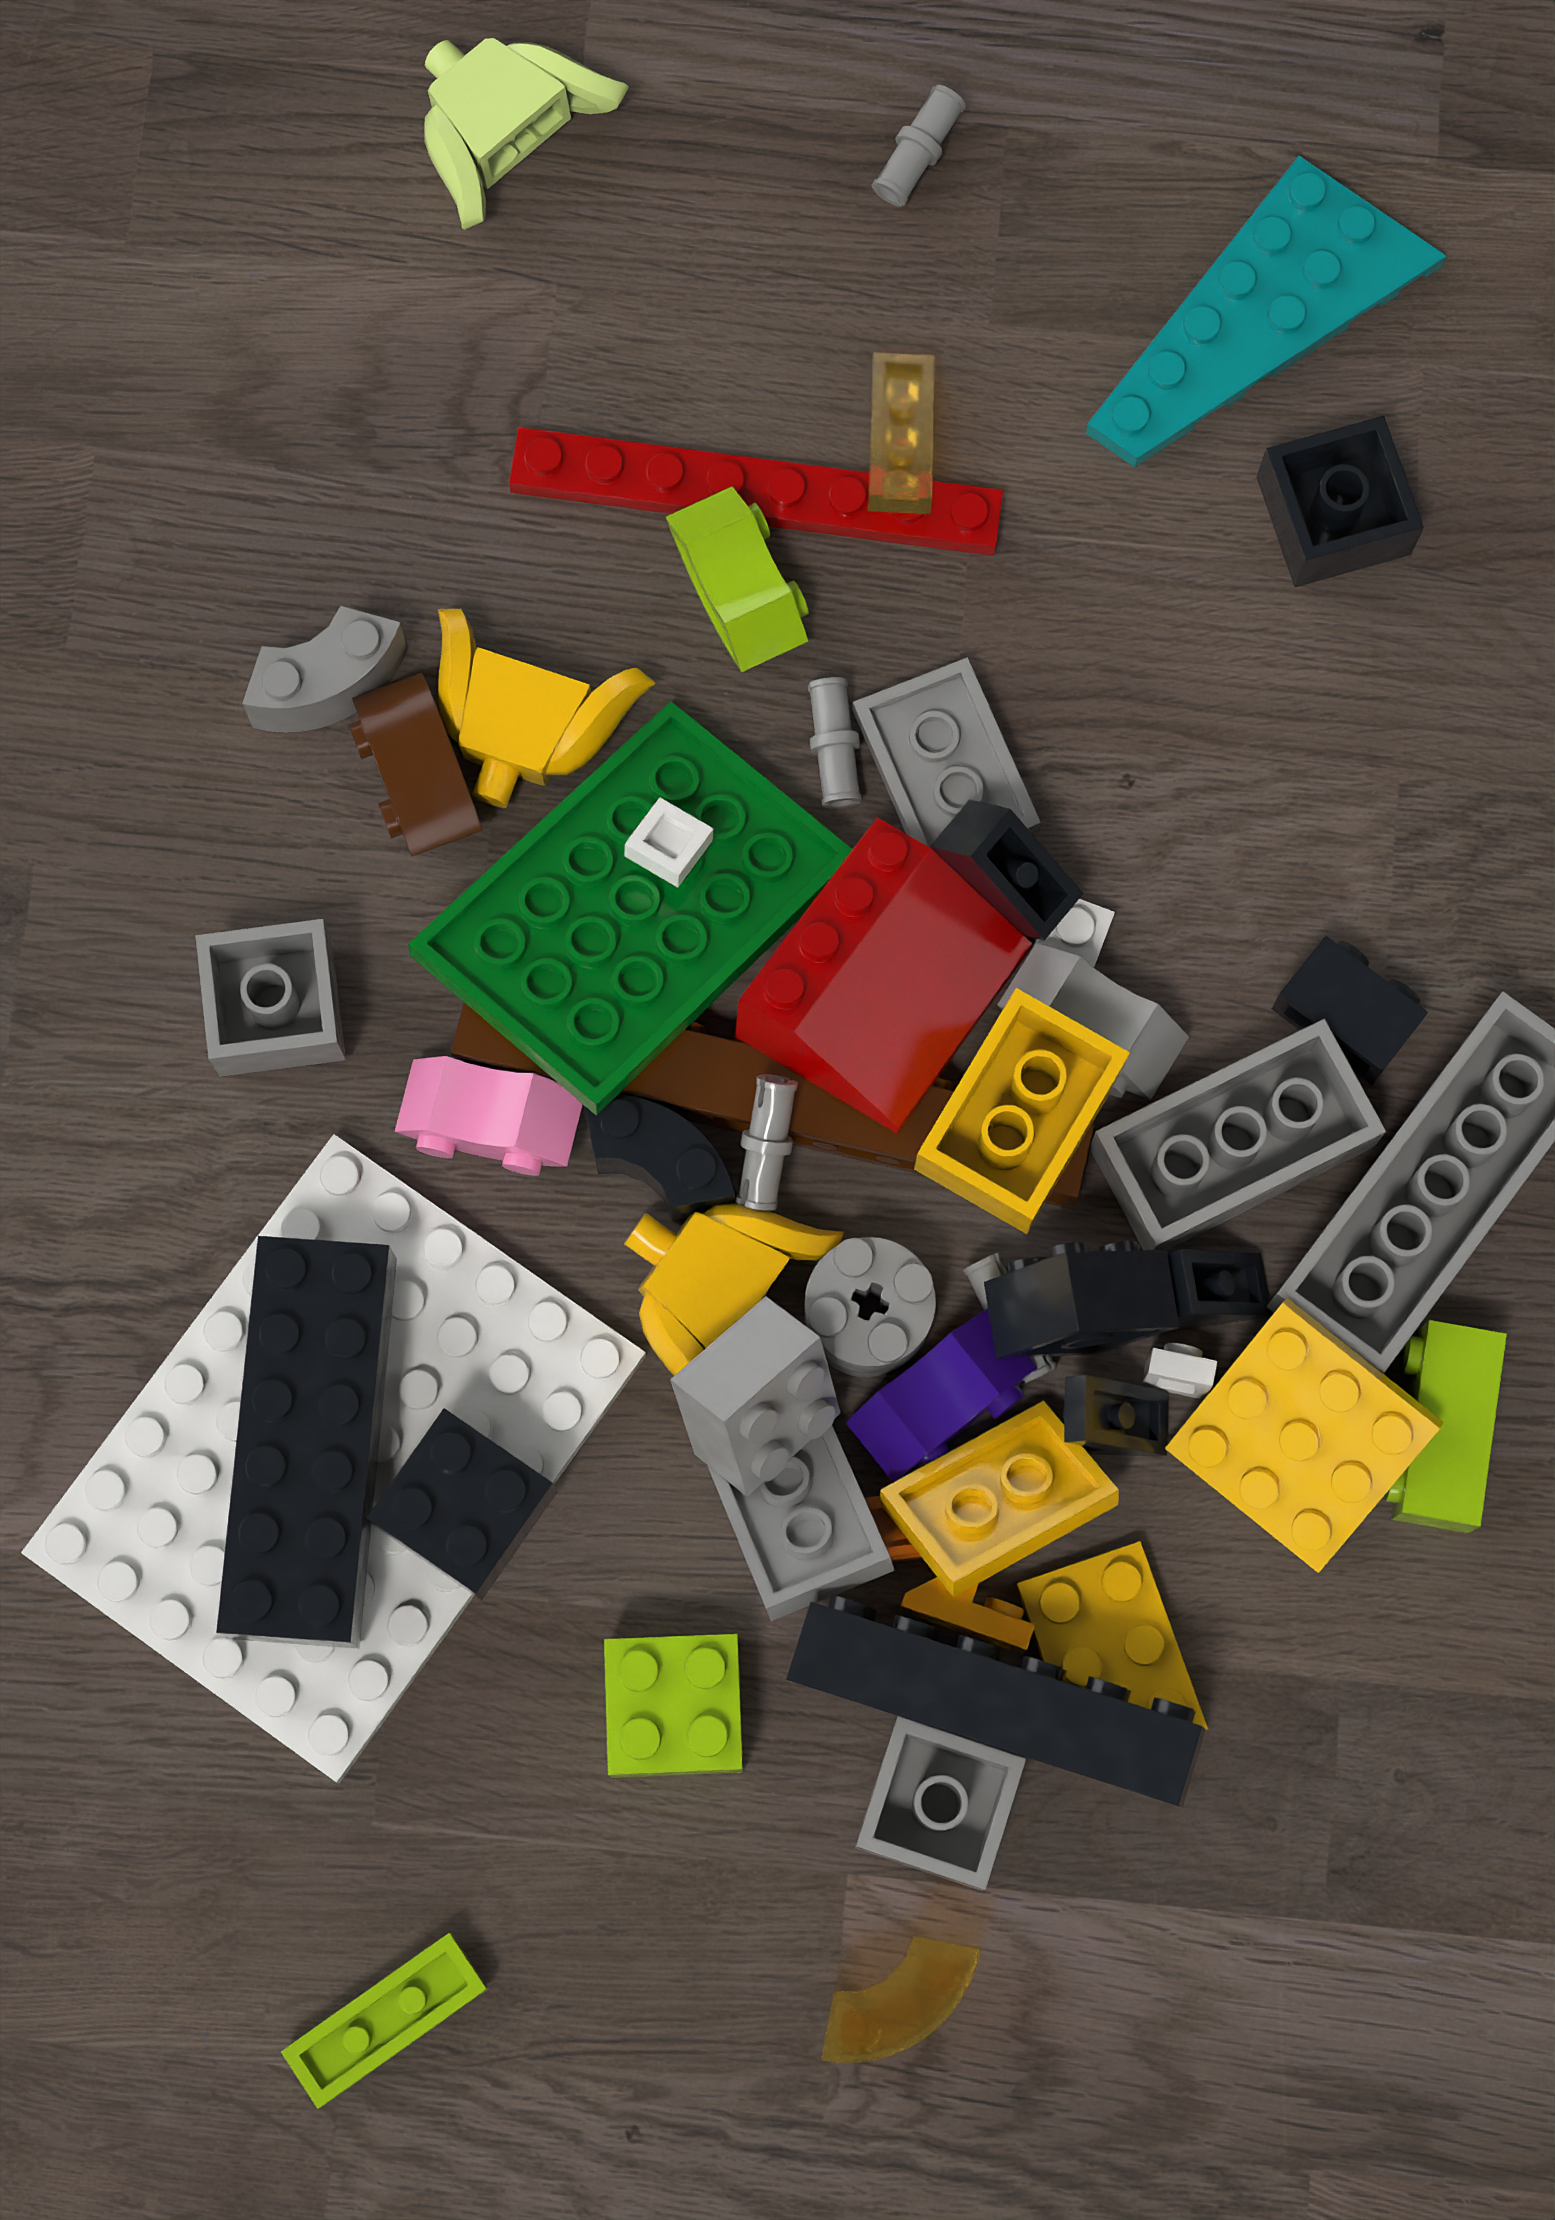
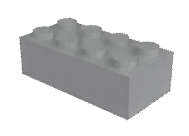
[1089,1019,1386,1251]

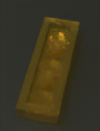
[868,352,934,514]

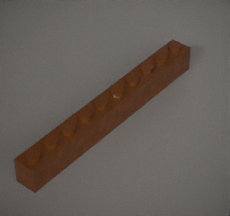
[450,1002,1094,1210]

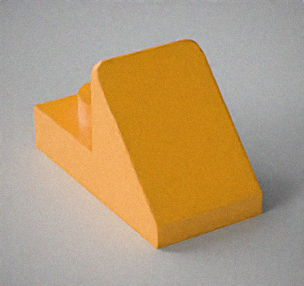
[899,1577,1035,1655]

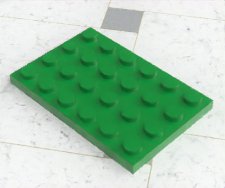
[408,701,853,1115]

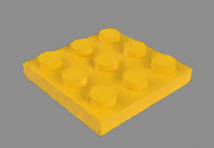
[1165,1297,1444,1573]

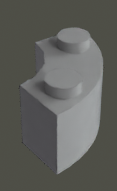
[242,606,408,733]
[997,943,1189,1100]

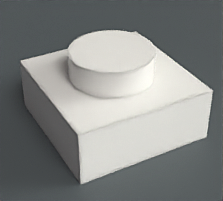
[624,798,713,887]
[1035,899,1115,967]
[1141,1343,1217,1400]

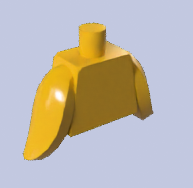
[437,609,656,808]
[624,1202,844,1376]

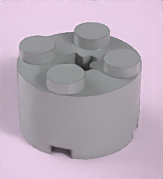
[804,1237,936,1378]

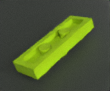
[281,1933,489,2109]

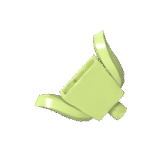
[424,38,629,230]

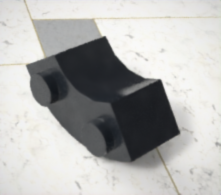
[584,1095,735,1222]

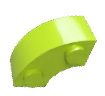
[666,487,809,672]

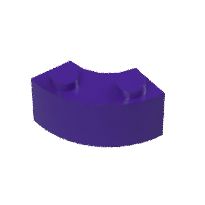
[846,1308,1038,1483]

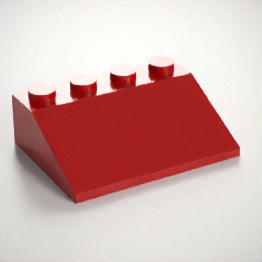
[735,817,1032,1134]

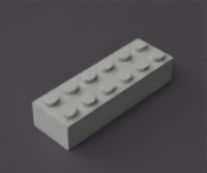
[1267,991,1555,1373]

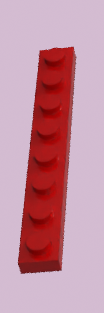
[509,427,1003,556]

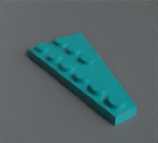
[1085,156,1447,468]

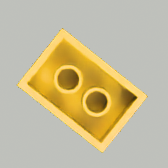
[914,988,1130,1234]

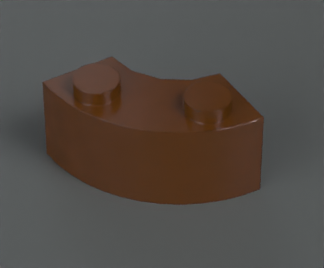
[348,673,483,857]

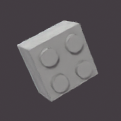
[195,919,346,1077]
[670,1296,841,1497]
[855,1716,1026,1891]

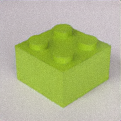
[604,1634,743,1778]

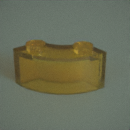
[820,1936,981,2063]

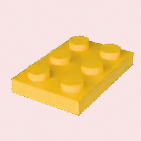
[880,1401,1119,1597]
[1016,1541,1208,1731]

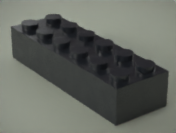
[216,1236,397,1649]
[786,1594,1206,1807]

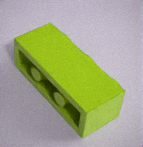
[1384,1320,1507,1533]

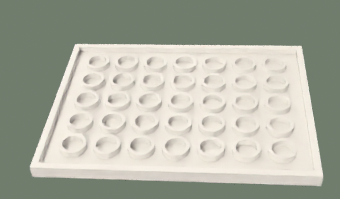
[21,1134,646,1783]

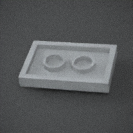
[852,657,1041,850]
[707,1425,895,1621]

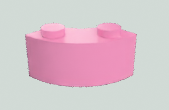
[395,1056,583,1176]

